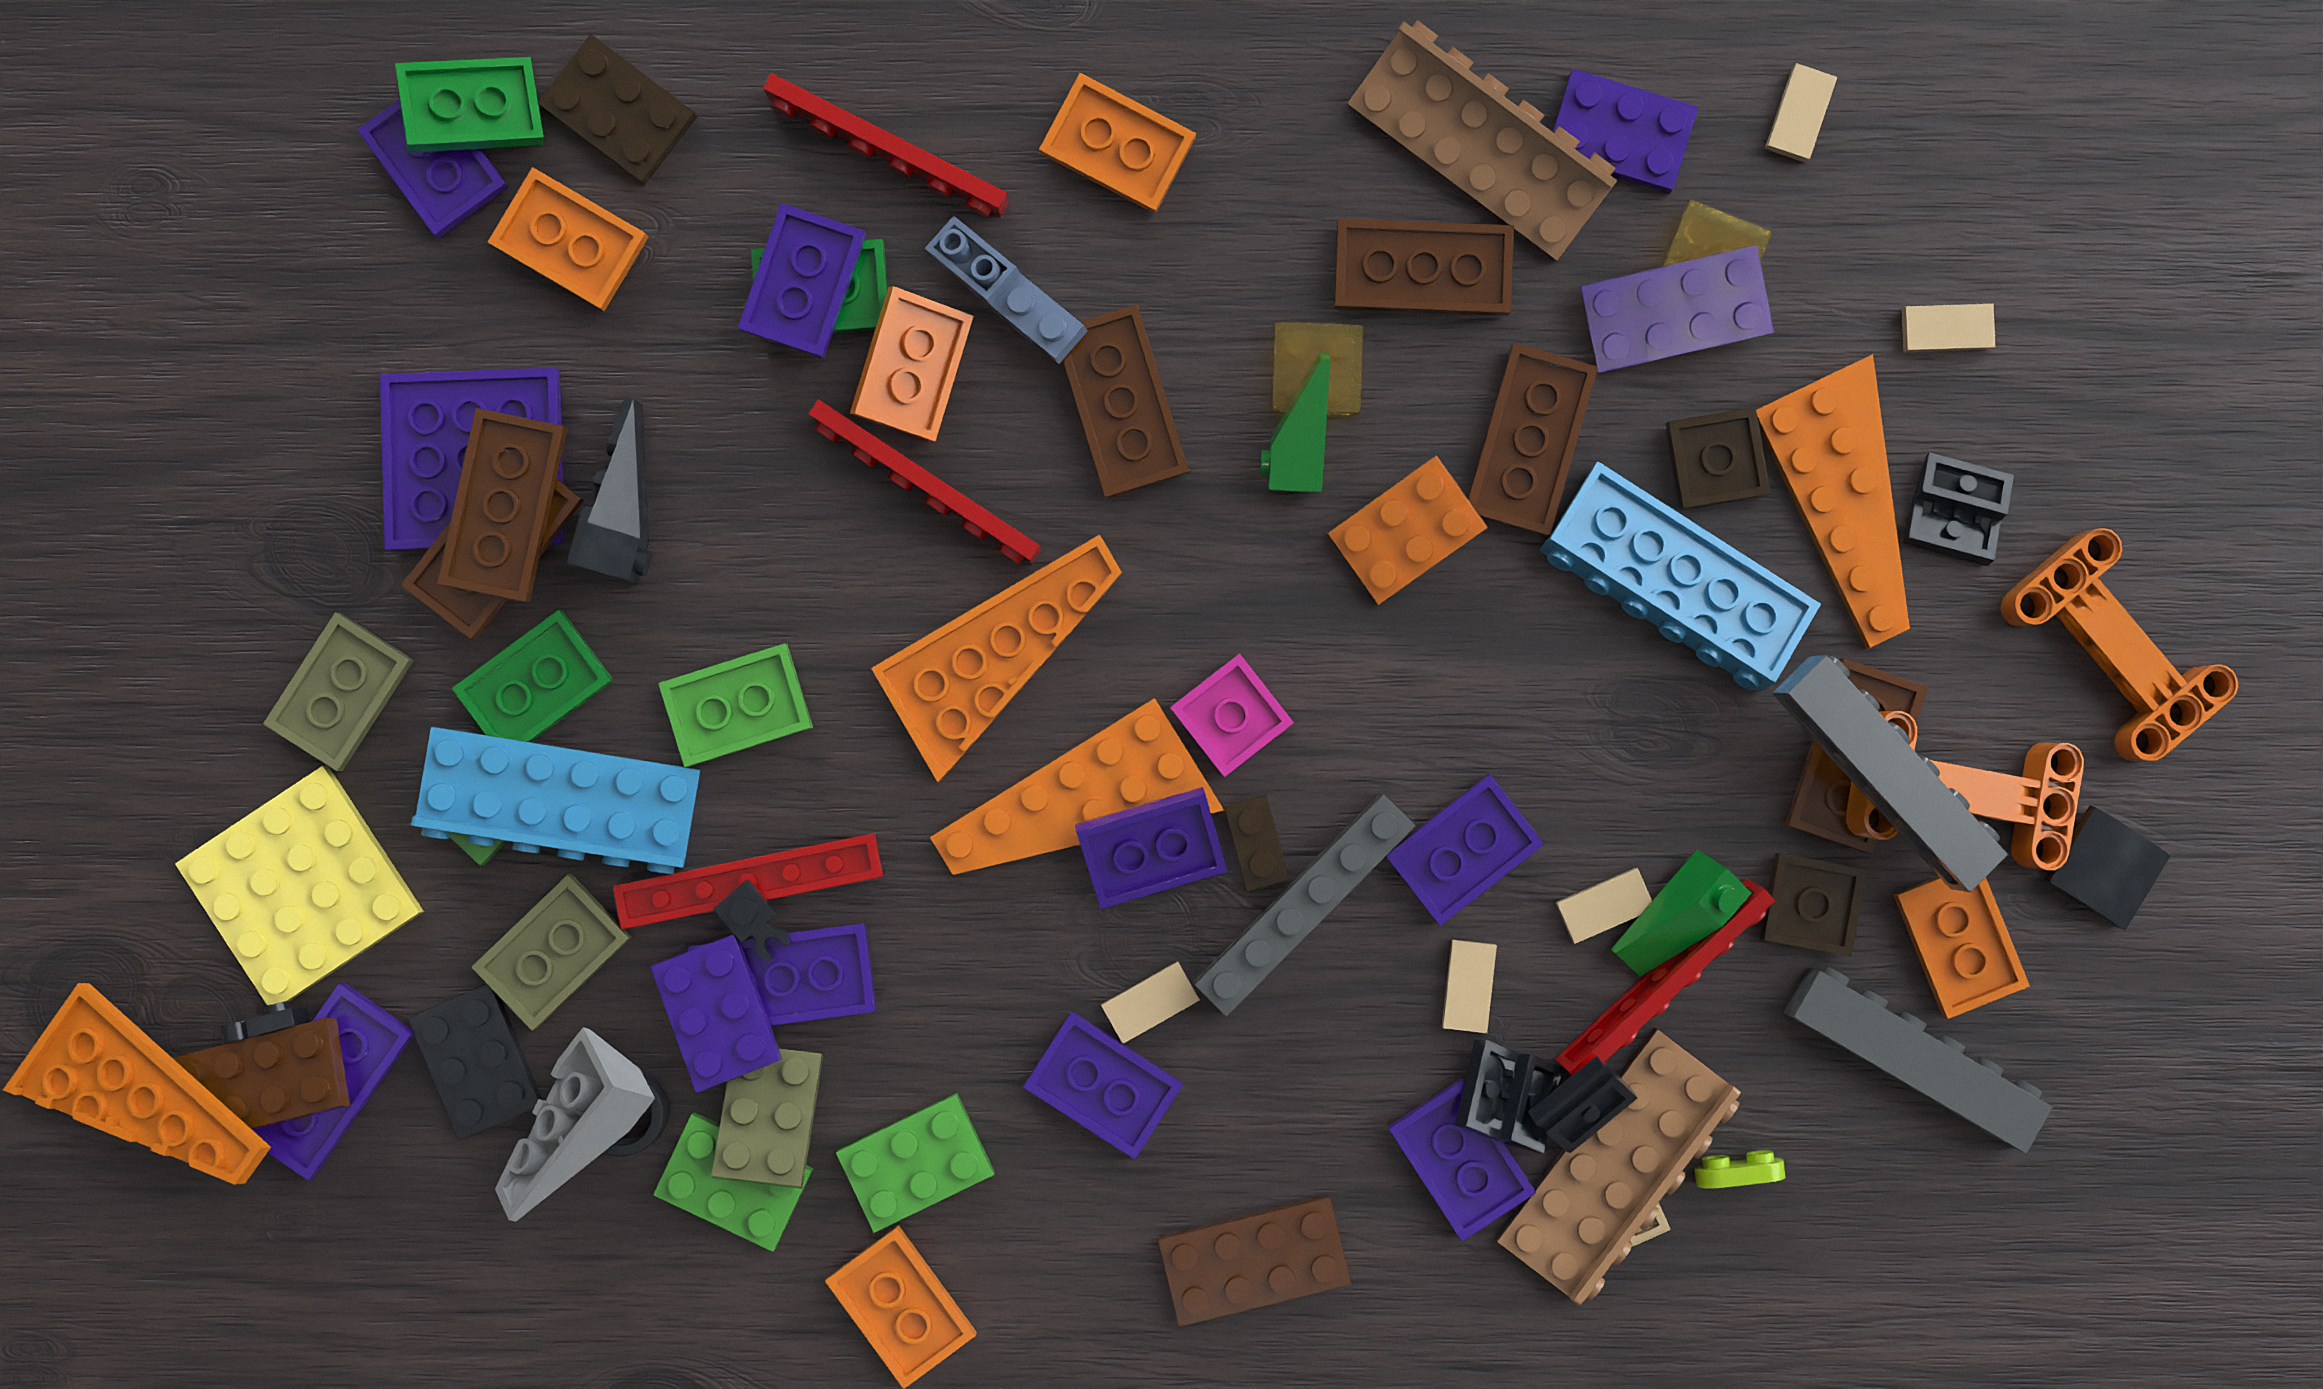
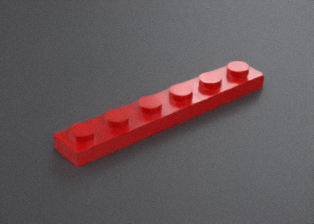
[763,73,1009,217]
[809,399,1042,565]
[613,833,884,929]
[1555,878,1775,1076]

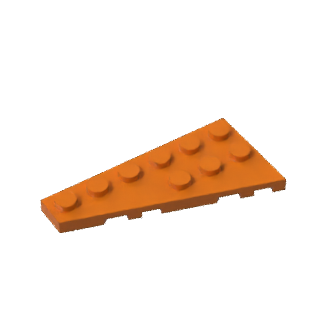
[1756,354,1910,649]
[871,535,1122,783]
[930,698,1224,875]
[3,983,271,1185]

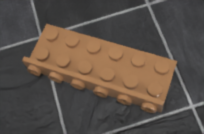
[1347,20,1617,260]
[1495,1028,1741,1306]

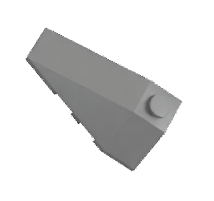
[495,1027,655,1222]

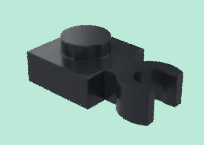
[713,879,792,962]
[220,1001,310,1044]

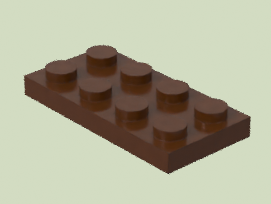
[1334,218,1514,316]
[1063,304,1189,499]
[1467,343,1598,537]
[437,408,568,603]
[401,479,585,640]
[1785,658,1928,854]
[173,1018,350,1131]
[1158,1195,1351,1327]

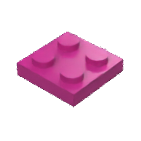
[1170,653,1294,777]

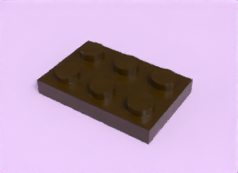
[538,34,698,185]

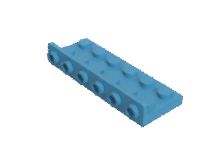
[1540,461,1821,692]
[411,727,701,874]

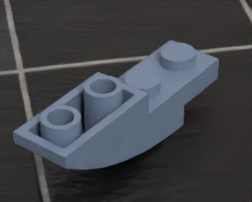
[925,216,1088,364]

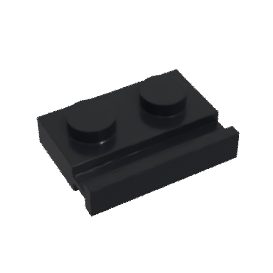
[1528,1056,1638,1154]

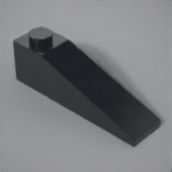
[567,396,652,584]

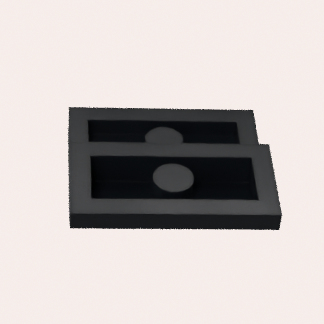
[1903,452,2014,566]
[2044,805,2171,930]
[1455,1040,1563,1153]

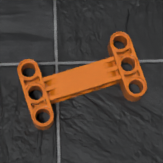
[2000,528,2238,762]
[1846,711,2084,870]

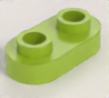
[1694,1150,1786,1188]

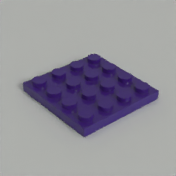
[380,367,565,551]

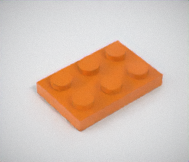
[1039,73,1196,214]
[488,167,649,311]
[850,286,974,442]
[1328,456,1488,605]
[1893,876,2030,1019]
[825,1225,977,1389]

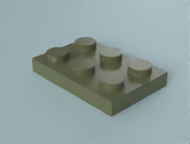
[263,612,414,771]
[472,874,632,1031]
[711,1049,823,1189]

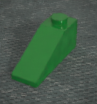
[1260,352,1330,492]
[1611,850,1751,977]

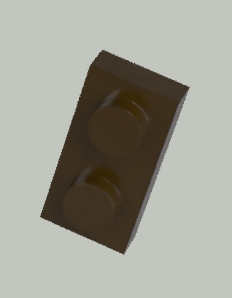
[1224,795,1289,891]

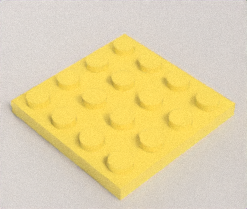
[175,766,424,1005]

